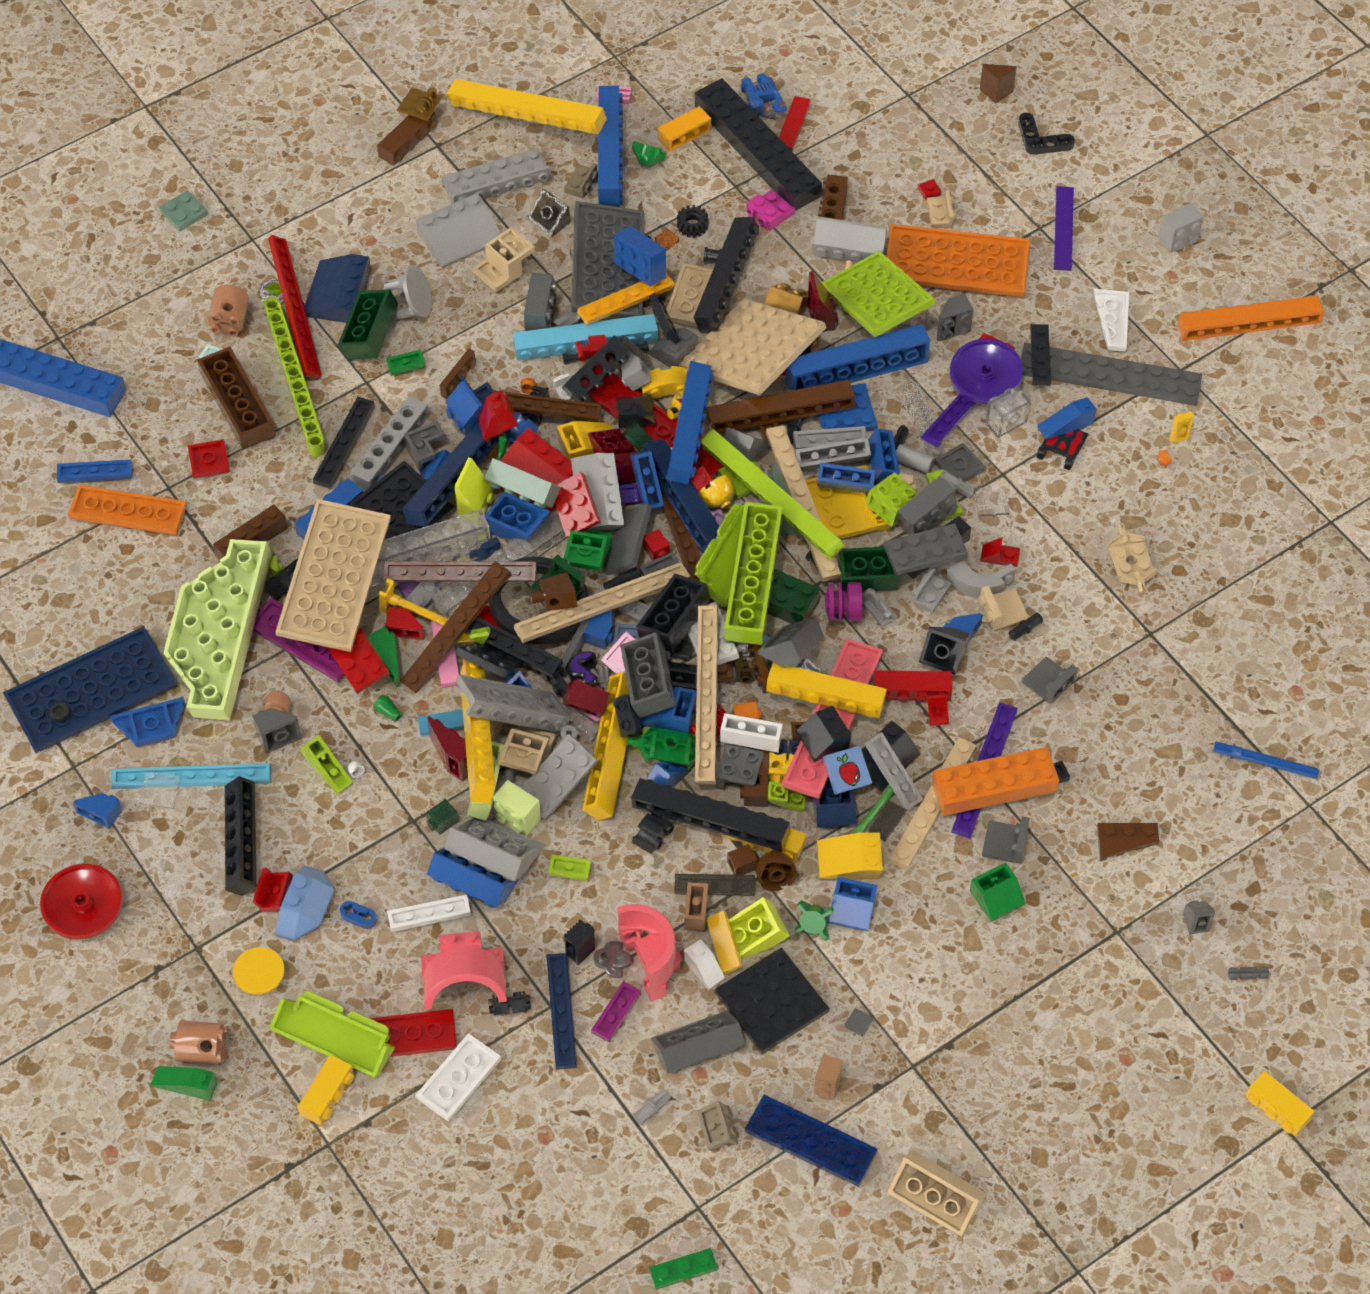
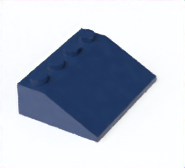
[304,254,371,323]

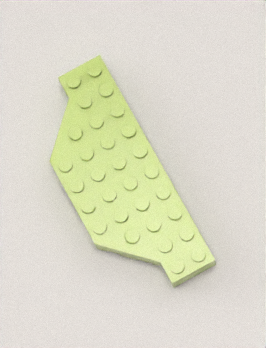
[163,539,272,721]

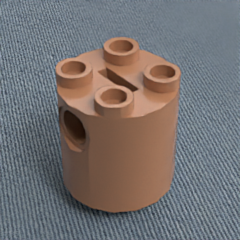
[208,284,249,337]
[169,1020,229,1065]

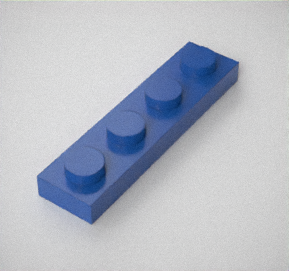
[56,459,132,483]

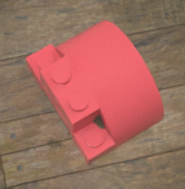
[617,904,682,1002]
[421,931,507,1010]

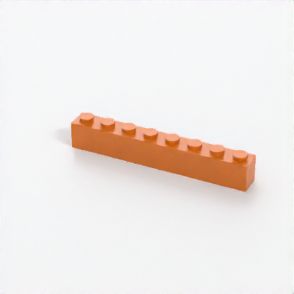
[1177,296,1324,341]

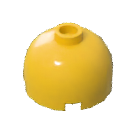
[698,474,735,509]

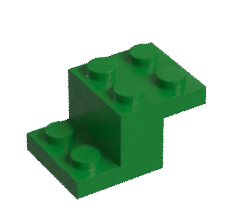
[563,530,612,571]

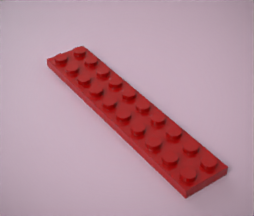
[580,366,724,477]

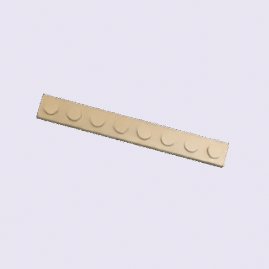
[889,737,977,870]

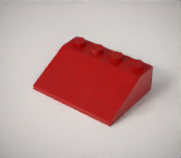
[501,428,573,518]

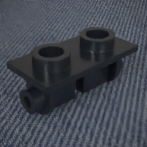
[488,991,531,1016]

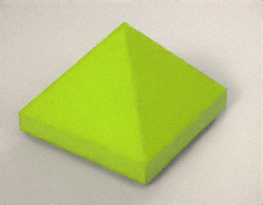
[470,627,491,645]

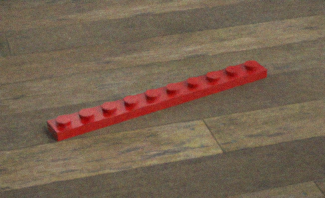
[268,235,322,380]

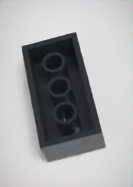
[636,573,711,653]

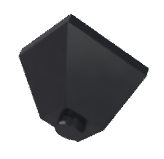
[615,394,655,428]

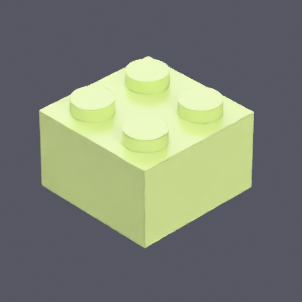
[493,780,541,836]

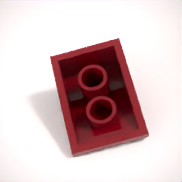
[807,271,838,332]

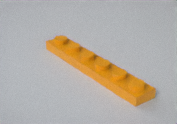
[577,272,675,325]

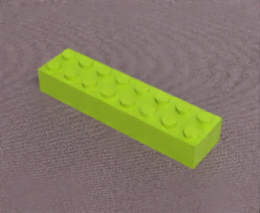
[724,502,783,645]

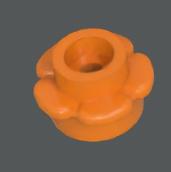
[520,377,538,394]
[1157,450,1172,467]

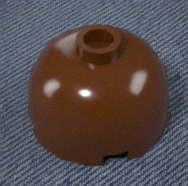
[756,851,797,891]

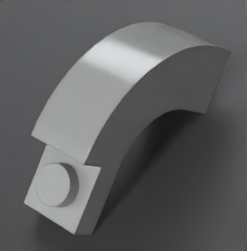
[946,560,1016,598]

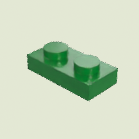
[386,350,426,376]

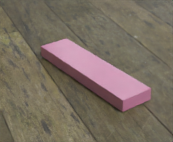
[431,618,459,688]

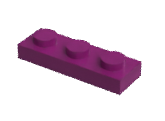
[591,981,641,1042]

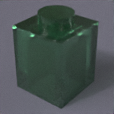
[623,420,653,452]
[426,799,459,835]

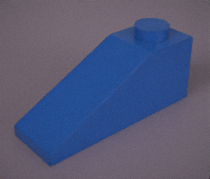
[1037,397,1097,440]
[584,588,614,650]

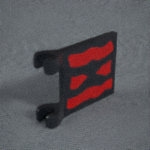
[1036,429,1089,470]

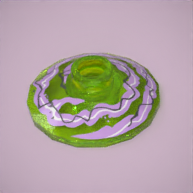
[258,278,285,305]

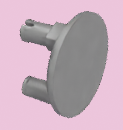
[384,265,432,320]

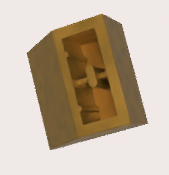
[765,282,808,315]

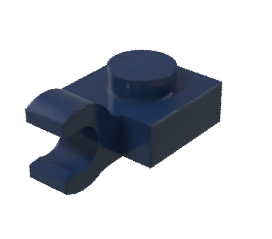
[469,537,501,561]

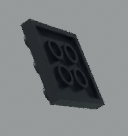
[455,642,530,678]

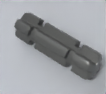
[1228,966,1269,980]

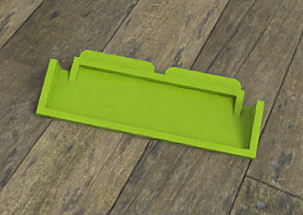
[694,503,761,607]
[269,991,395,1078]

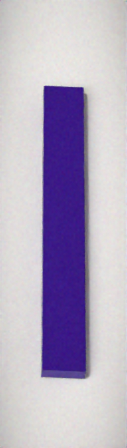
[951,702,1018,839]

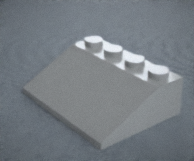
[416,193,501,268]
[444,816,545,881]

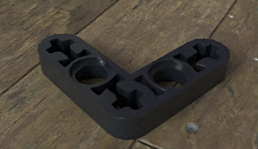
[1018,112,1075,155]

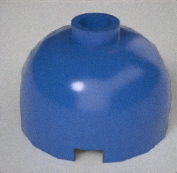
[503,412,538,444]

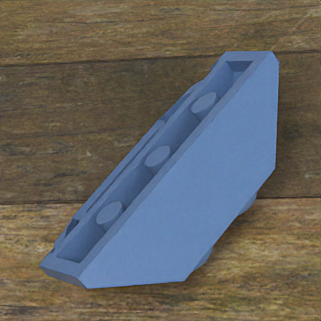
[275,866,334,941]

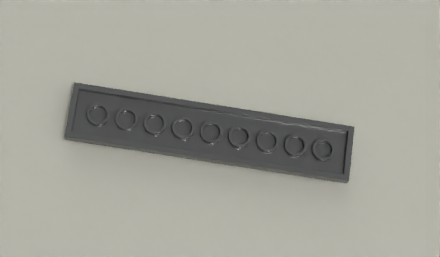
[1021,342,1202,406]

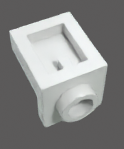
[553,373,574,401]

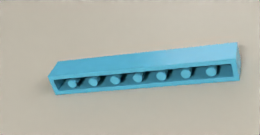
[513,314,658,361]

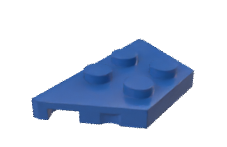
[110,697,185,747]

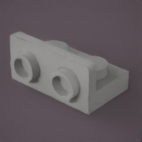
[912,567,952,614]

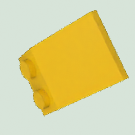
[816,833,883,879]

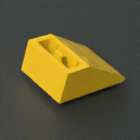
[557,421,612,460]

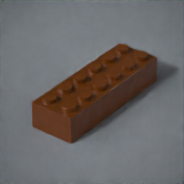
[197,346,276,450]

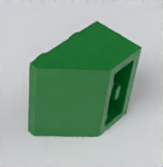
[970,862,1026,922]

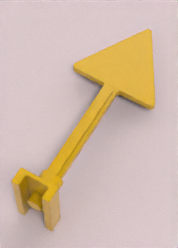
[379,578,476,643]

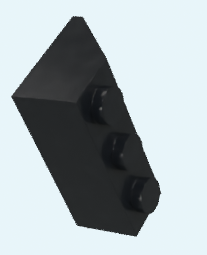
[862,720,920,792]

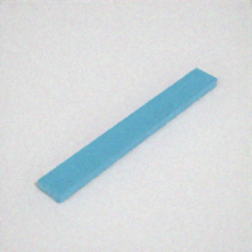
[111,763,271,789]

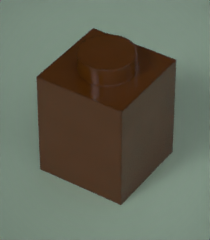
[727,844,759,878]

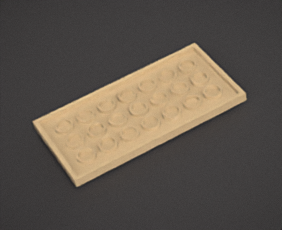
[275,499,391,652]

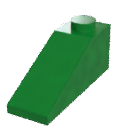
[366,626,400,687]
[151,1066,217,1101]

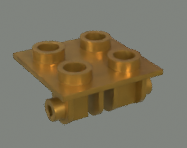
[397,87,442,121]

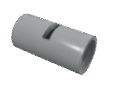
[896,444,935,473]

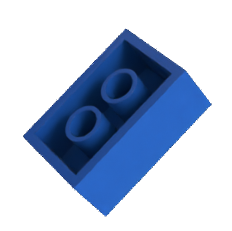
[614,226,666,286]

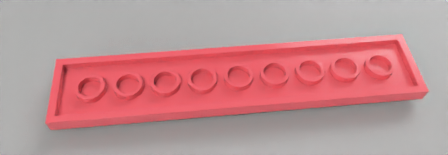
[782,638,883,799]

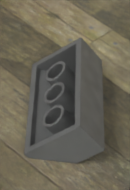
[757,616,824,667]
[651,1010,745,1073]

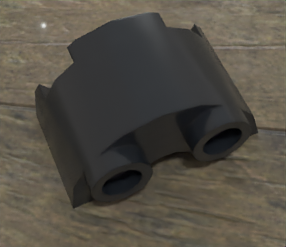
[632,813,675,854]

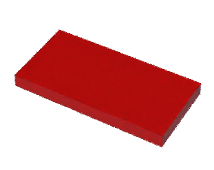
[370,1009,457,1057]

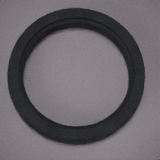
[489,557,589,645]

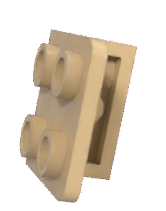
[979,586,1028,630]

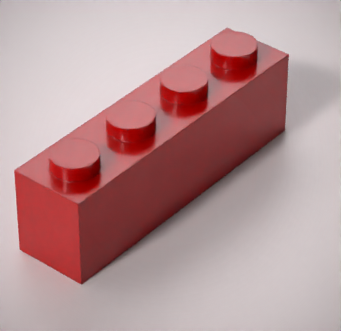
[873,670,952,702]

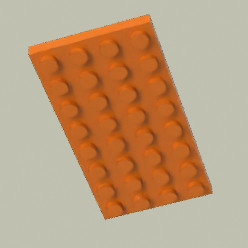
[886,224,1030,297]

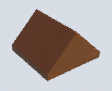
[980,64,1017,103]

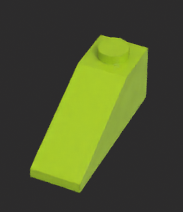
[299,735,353,794]

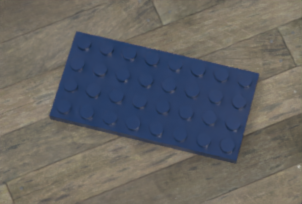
[3,626,178,754]

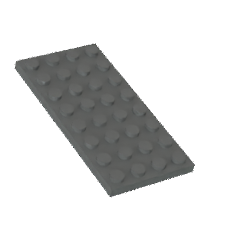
[571,201,644,318]

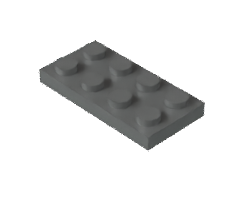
[883,523,968,576]

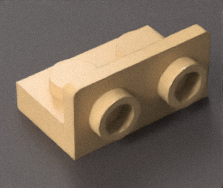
[927,190,956,229]

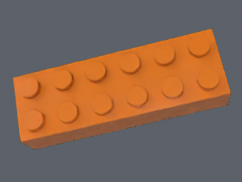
[931,747,1059,816]

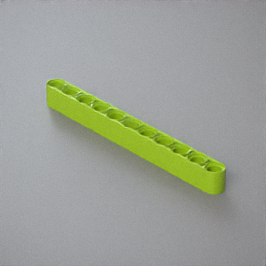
[264,297,325,457]
[700,429,845,560]

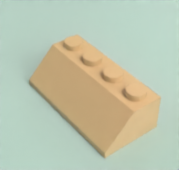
[887,1150,986,1237]

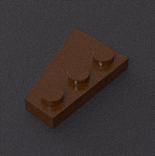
[1097,823,1159,861]

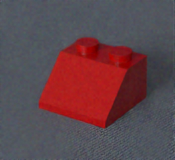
[479,389,518,441]

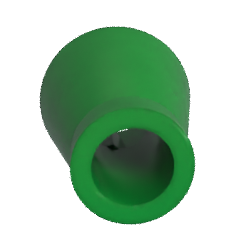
[373,694,402,722]

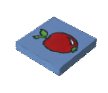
[823,746,872,795]

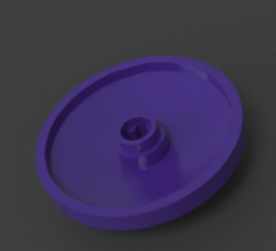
[950,339,1023,404]

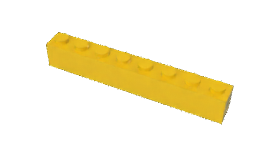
[582,671,629,821]

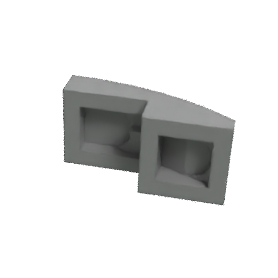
[617,600,650,623]

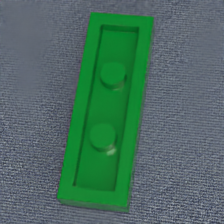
[649,1248,718,1290]

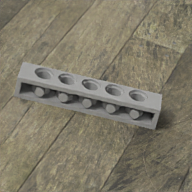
[350,396,429,490]

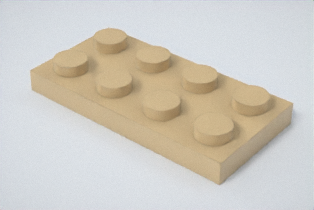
[667,263,713,327]

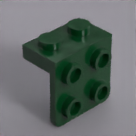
[531,555,586,596]

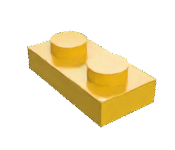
[1169,411,1194,444]

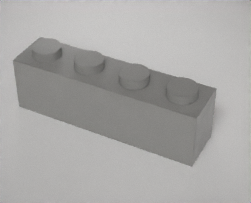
[794,437,871,472]

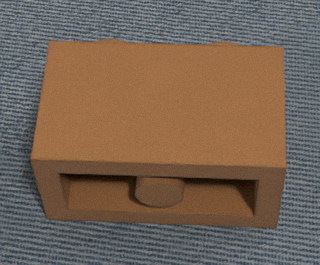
[684,882,708,931]
[814,1054,843,1099]

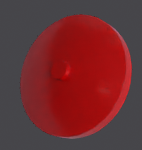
[40,864,123,939]

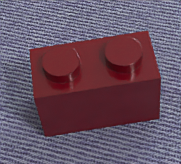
[562,679,610,717]

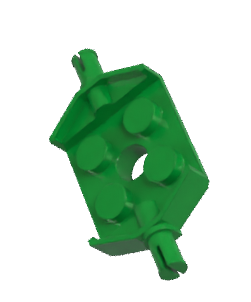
[626,727,696,771]

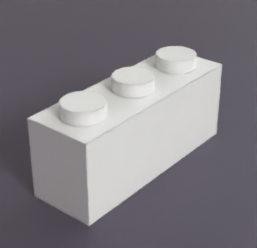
[720,713,783,752]

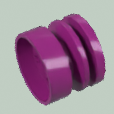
[825,582,862,622]

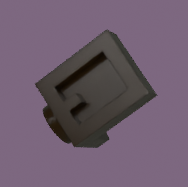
[735,652,755,683]

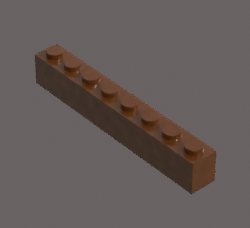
[707,380,855,434]

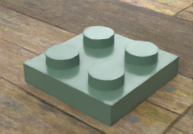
[159,190,208,232]

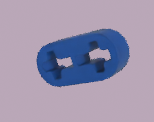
[340,901,377,929]

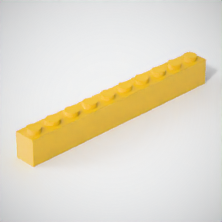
[446,79,607,134]
[460,659,495,804]

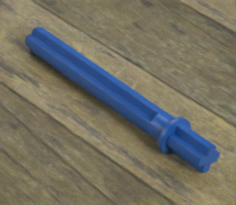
[1213,741,1319,778]

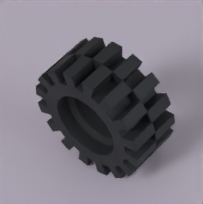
[677,205,708,238]

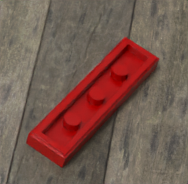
[779,96,811,151]

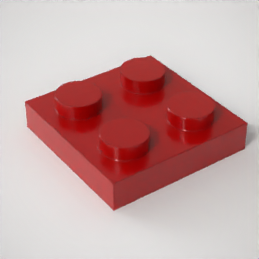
[188,439,230,479]

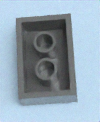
[524,273,557,331]
[898,476,958,535]

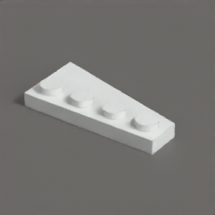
[1093,289,1129,352]

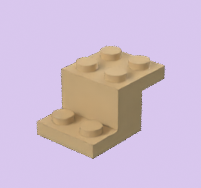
[473,227,535,292]
[498,725,556,775]

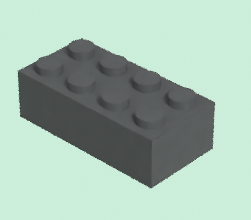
[620,632,676,718]

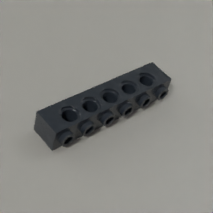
[224,776,256,896]

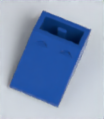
[639,687,697,733]

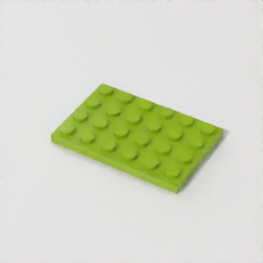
[821,251,936,337]

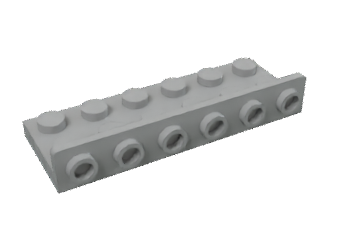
[441,148,552,204]
[455,674,571,733]

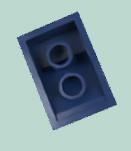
[812,778,857,828]

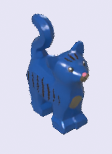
[740,73,787,117]

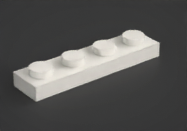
[387,895,471,932]

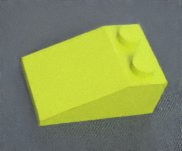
[455,457,494,525]
[729,897,790,960]

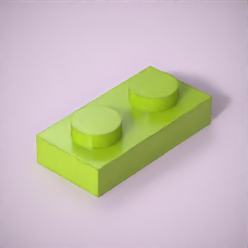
[548,854,591,881]

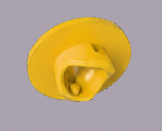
[233,947,285,995]

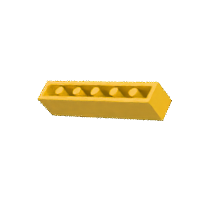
[766,662,887,719]

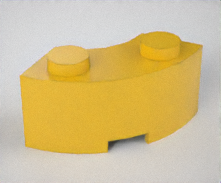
[642,366,688,400]

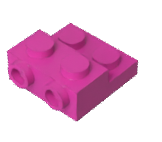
[746,190,795,231]

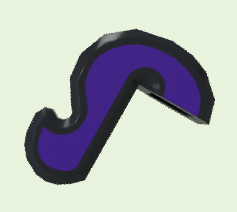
[567,651,599,687]

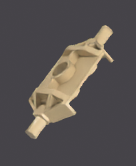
[1108,523,1157,595]

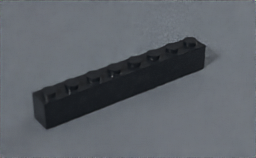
[693,217,759,330]
[631,778,790,852]

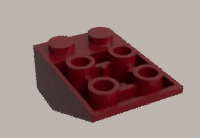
[588,428,638,483]
[427,716,468,782]

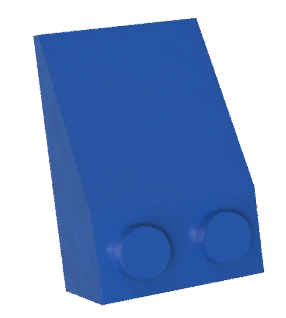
[483,492,550,539]

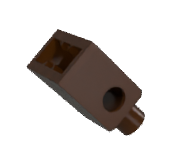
[530,572,577,611]

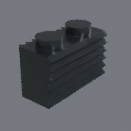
[564,920,595,965]

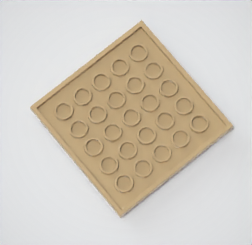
[679,298,826,395]

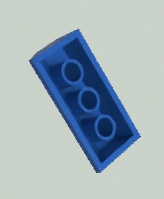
[427,848,519,907]

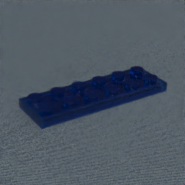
[745,1094,878,1187]

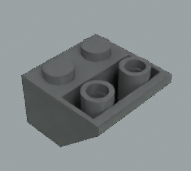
[936,294,973,341]

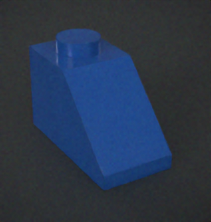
[943,613,983,642]
[647,762,689,787]
[73,793,122,829]

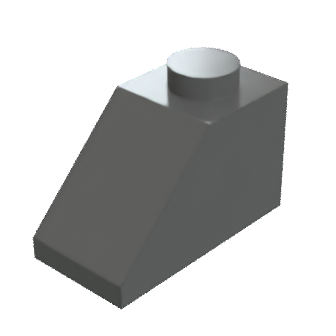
[1183,901,1215,935]

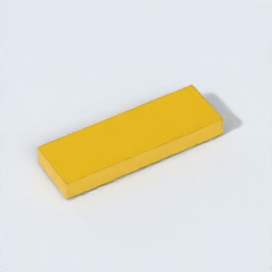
[706,910,743,975]

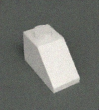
[684,939,725,991]

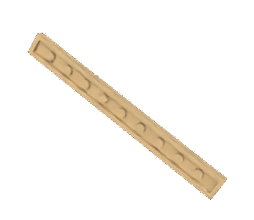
[766,425,841,582]
[514,562,690,643]
[695,605,718,785]

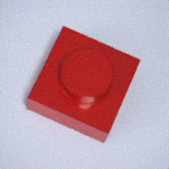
[918,179,941,201]

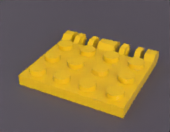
[805,465,891,539]

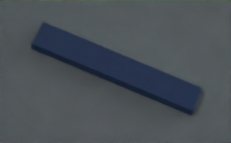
[546,953,577,1070]

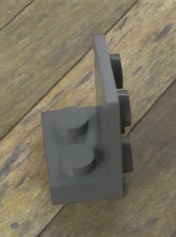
[1022,657,1078,704]
[716,744,764,790]
[982,816,1030,864]

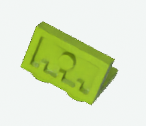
[865,473,918,527]

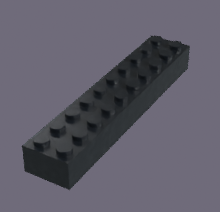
[695,78,822,211]

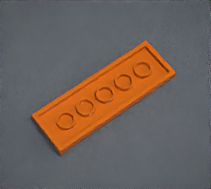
[68,485,187,535]

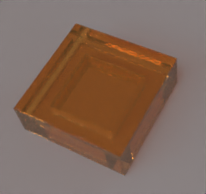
[655,228,679,251]

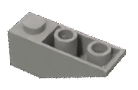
[620,351,651,391]

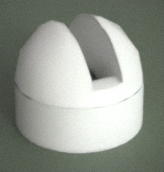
[348,761,365,778]

